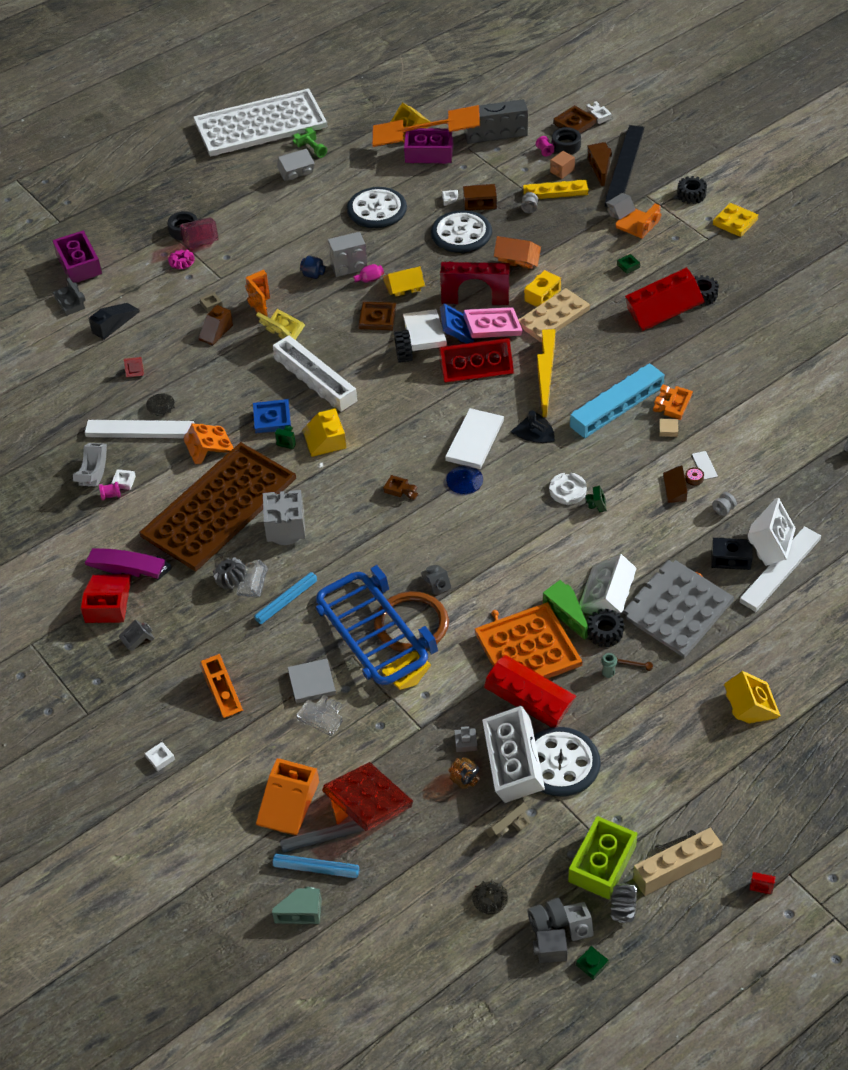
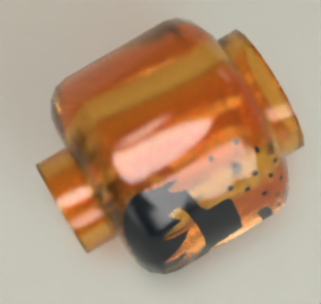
[448,757,481,789]

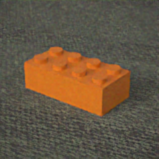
[494,236,541,269]

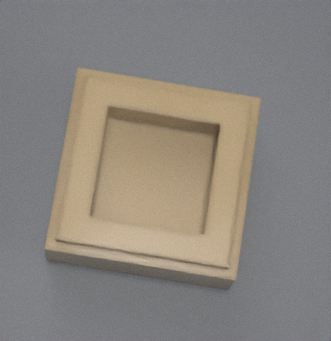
[659,419,678,437]

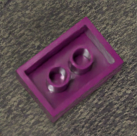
[404,128,453,164]
[52,230,102,283]

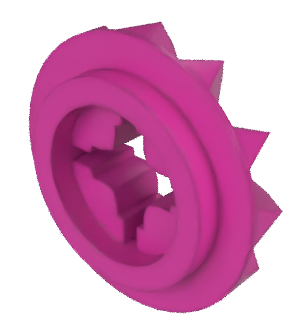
[168,249,195,269]

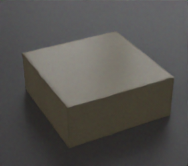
[199,292,223,313]

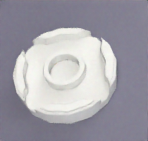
[549,473,587,505]

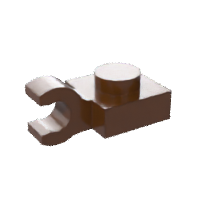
[383,475,418,500]

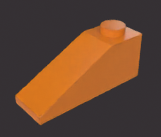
[200,654,243,719]

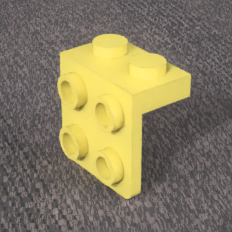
[256,309,305,340]

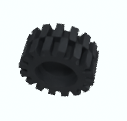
[677,176,707,204]
[695,275,719,306]
[394,330,413,363]
[587,609,624,647]

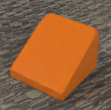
[330,792,349,824]

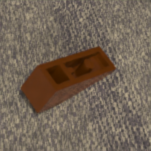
[587,142,612,187]

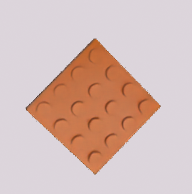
[475,602,583,679]

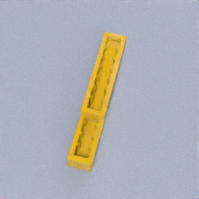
[537,329,556,417]

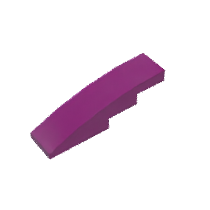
[85,548,165,579]

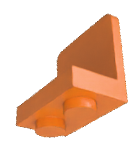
[615,203,661,239]
[245,270,270,317]
[183,423,233,464]

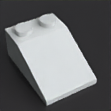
[748,498,796,566]

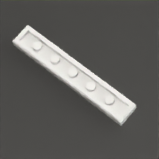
[85,420,195,438]
[739,526,821,612]

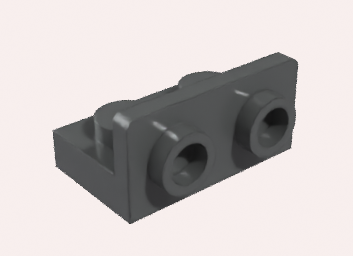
[53,278,86,316]

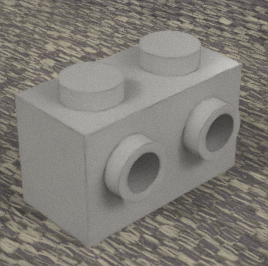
[277,149,315,181]

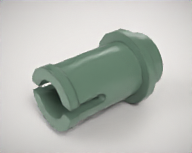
[601,653,617,678]

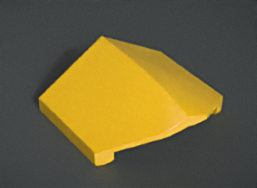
[382,650,431,690]

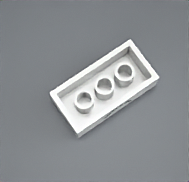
[482,706,545,803]

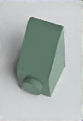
[272,887,322,924]

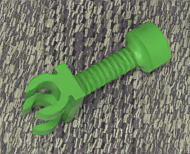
[292,127,328,158]

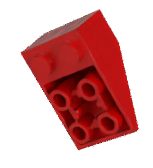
[80,574,131,623]

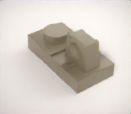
[485,802,530,837]

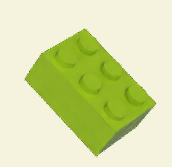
[568,816,638,900]

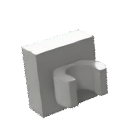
[454,726,477,752]

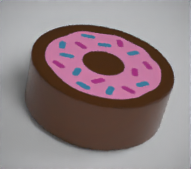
[685,467,704,486]

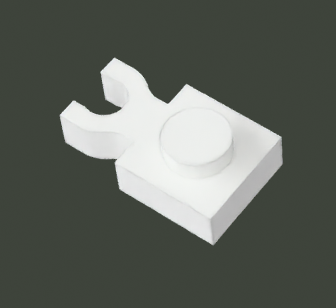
[586,101,612,124]

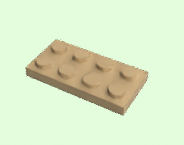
[518,288,590,342]

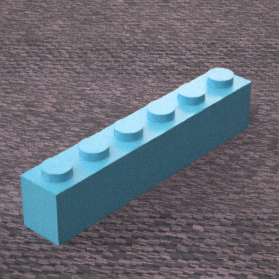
[570,363,665,439]

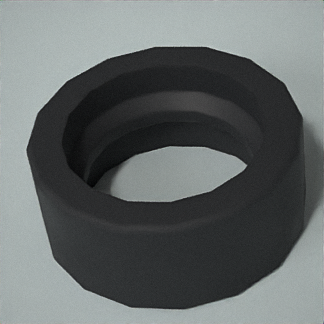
[552,127,581,155]
[167,211,199,240]

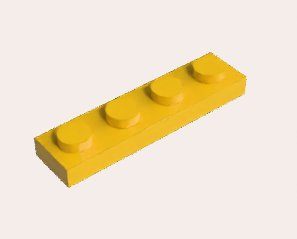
[523,180,588,199]

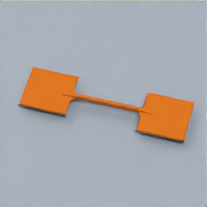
[372,105,480,147]

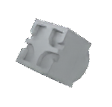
[263,490,305,545]

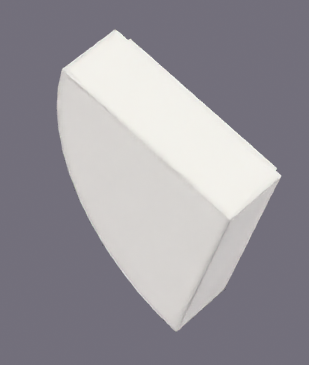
[442,190,458,206]

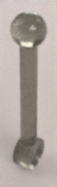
[654,830,696,853]

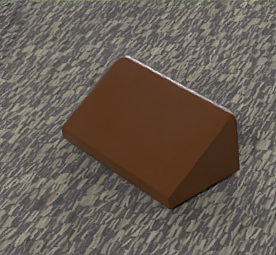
[663,465,688,503]

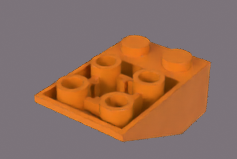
[256,758,319,836]

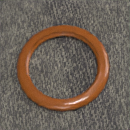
[374,591,449,652]

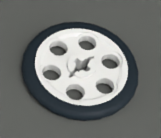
[347,187,407,228]
[431,210,492,253]
[534,727,601,797]

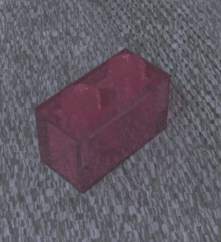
[180,217,219,248]

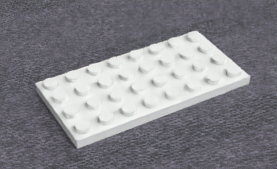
[194,88,327,156]

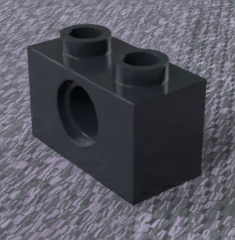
[711,538,753,570]

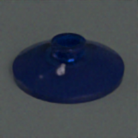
[446,465,483,494]

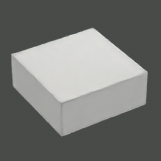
[112,470,136,490]
[145,742,175,771]

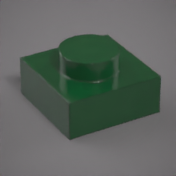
[617,254,641,274]
[576,946,609,980]

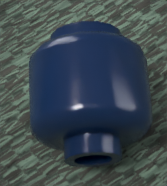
[300,255,326,279]

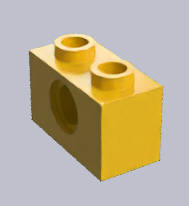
[524,270,561,307]

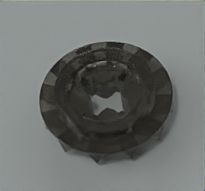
[146,393,175,416]
[472,880,508,914]

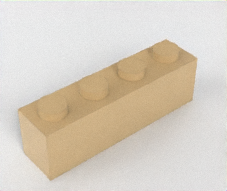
[633,827,723,896]

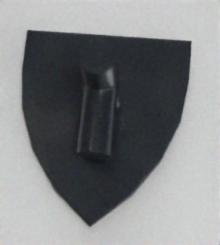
[511,410,555,443]

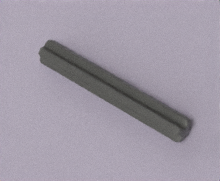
[280,818,365,853]

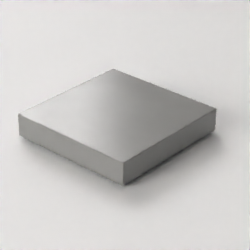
[288,659,336,704]

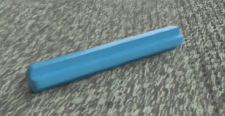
[254,572,317,624]
[273,854,359,878]

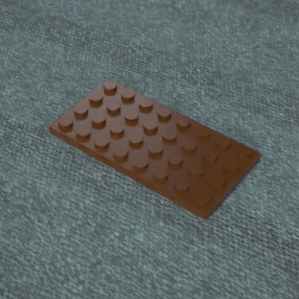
[139,442,296,572]

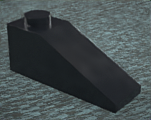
[88,303,140,340]

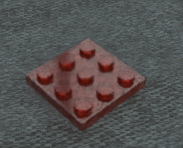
[322,762,413,831]

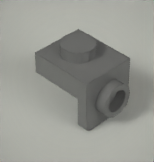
[421,565,451,595]

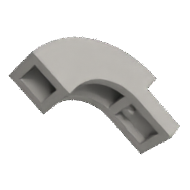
[73,443,107,486]

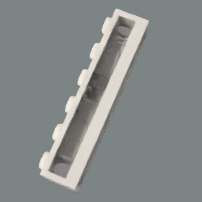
[273,335,357,412]

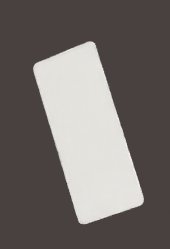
[692,451,718,479]

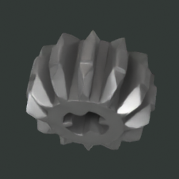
[212,557,247,590]
[611,883,637,923]

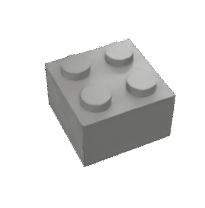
[328,232,367,277]

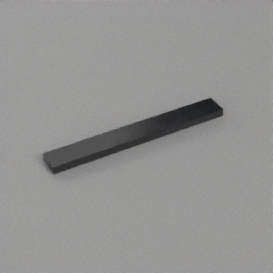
[605,125,644,207]

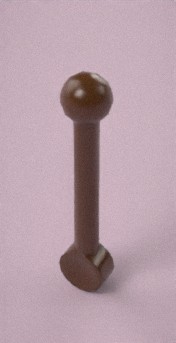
[617,658,653,671]

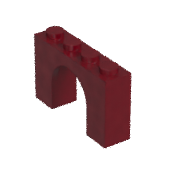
[440,261,510,305]

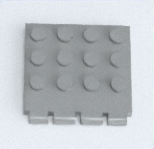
[623,560,734,658]

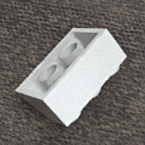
[579,554,636,615]

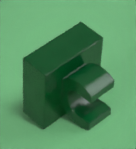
[275,425,296,450]
[585,485,607,513]

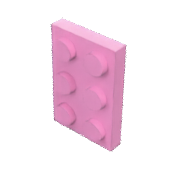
[463,307,522,338]

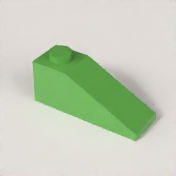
[543,580,588,639]

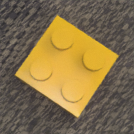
[713,203,758,237]

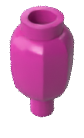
[353,264,384,283]

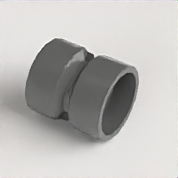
[527,897,568,936]

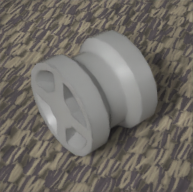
[521,192,538,213]
[712,492,737,516]

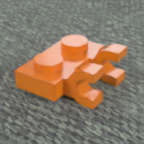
[653,384,693,420]

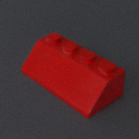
[625,267,705,331]
[438,338,514,382]
[484,654,576,728]

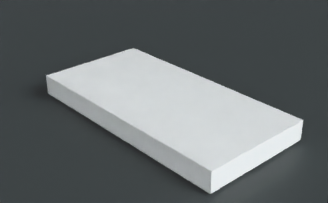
[403,309,447,351]
[446,408,504,469]

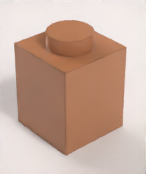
[550,151,575,179]

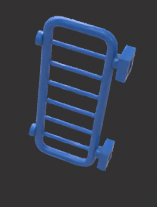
[316,565,438,685]

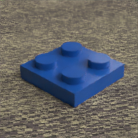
[440,304,474,344]
[253,399,291,434]

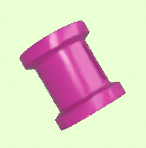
[535,136,554,157]
[99,481,121,501]

